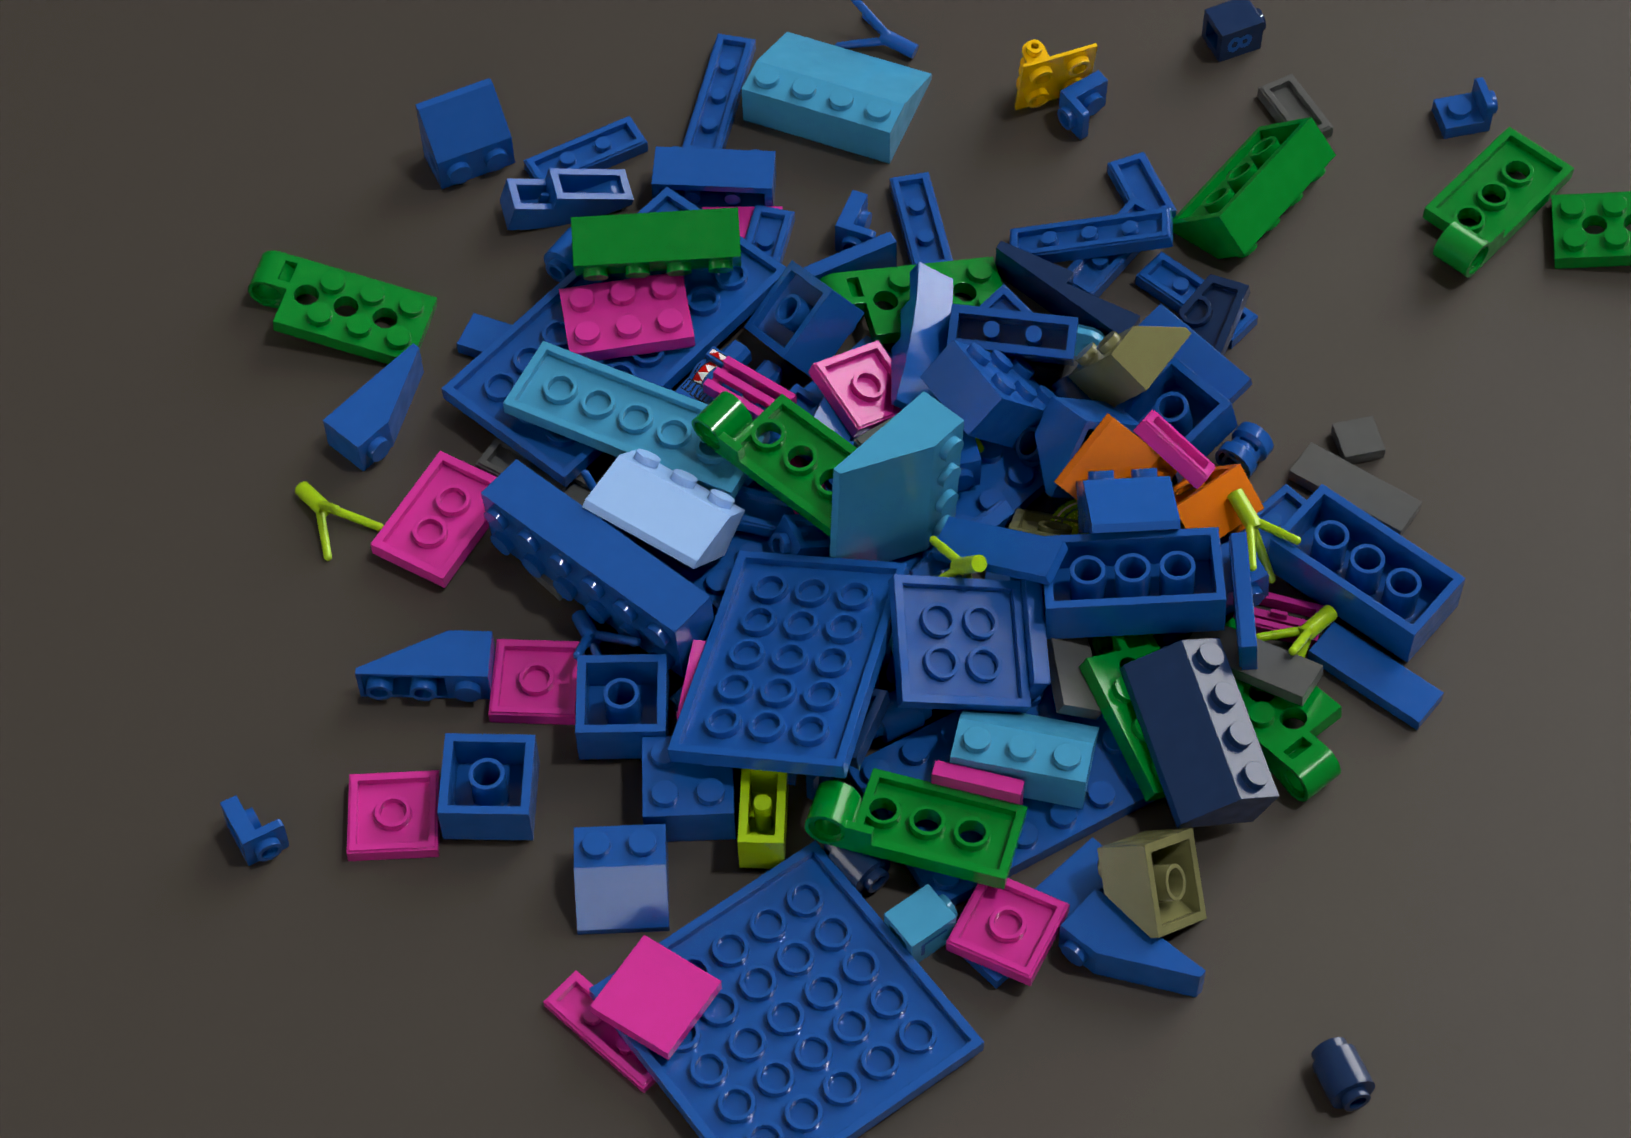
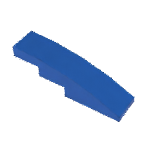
[891,262,953,409]

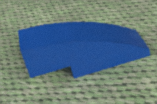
[500,168,634,230]

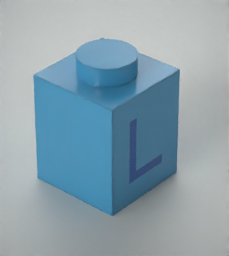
[884,884,958,963]

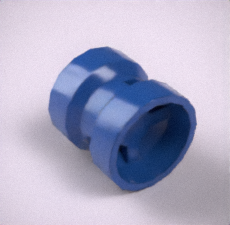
[1215,422,1274,479]

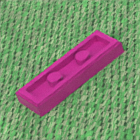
[543,970,656,1093]

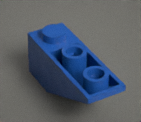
[355,630,496,702]

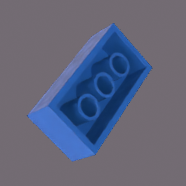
[1268,484,1466,663]
[1042,527,1227,639]

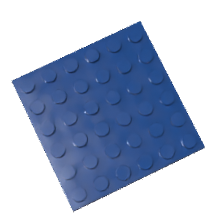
[589,841,984,1138]

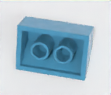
[950,710,1099,809]

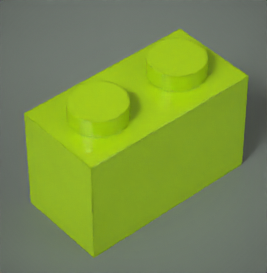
[737,769,789,869]

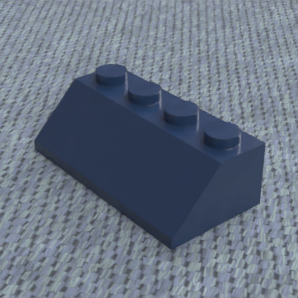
[1120,638,1279,828]

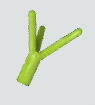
[295,481,384,561]
[1227,488,1301,584]
[929,536,987,578]
[1256,605,1338,658]

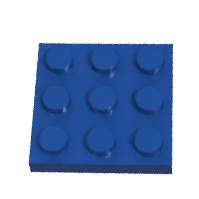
[888,574,1031,713]

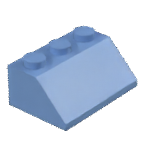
[582,449,745,569]

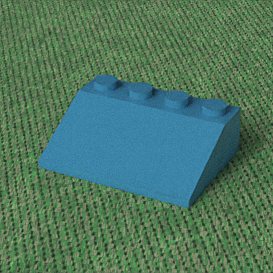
[742,32,932,164]
[830,391,964,562]

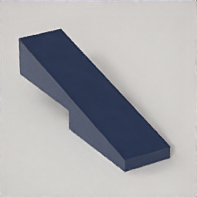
[995,241,1140,336]

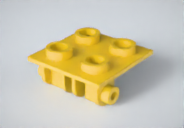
[1015,39,1098,110]

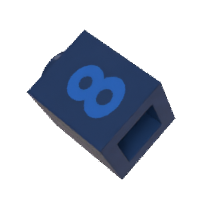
[1201,0,1266,62]

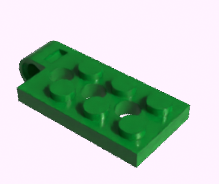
[1422,126,1574,278]
[1551,191,1631,269]
[248,250,437,364]
[819,256,1002,344]
[691,391,857,536]
[1225,618,1342,802]
[1079,634,1166,802]
[804,768,1028,890]

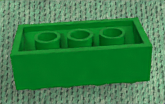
[1173,117,1336,259]
[571,207,742,281]

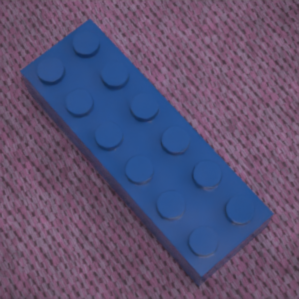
[481,459,714,678]

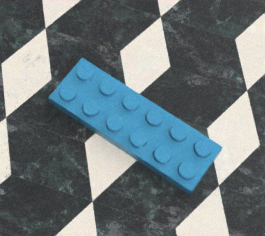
[503,341,770,499]

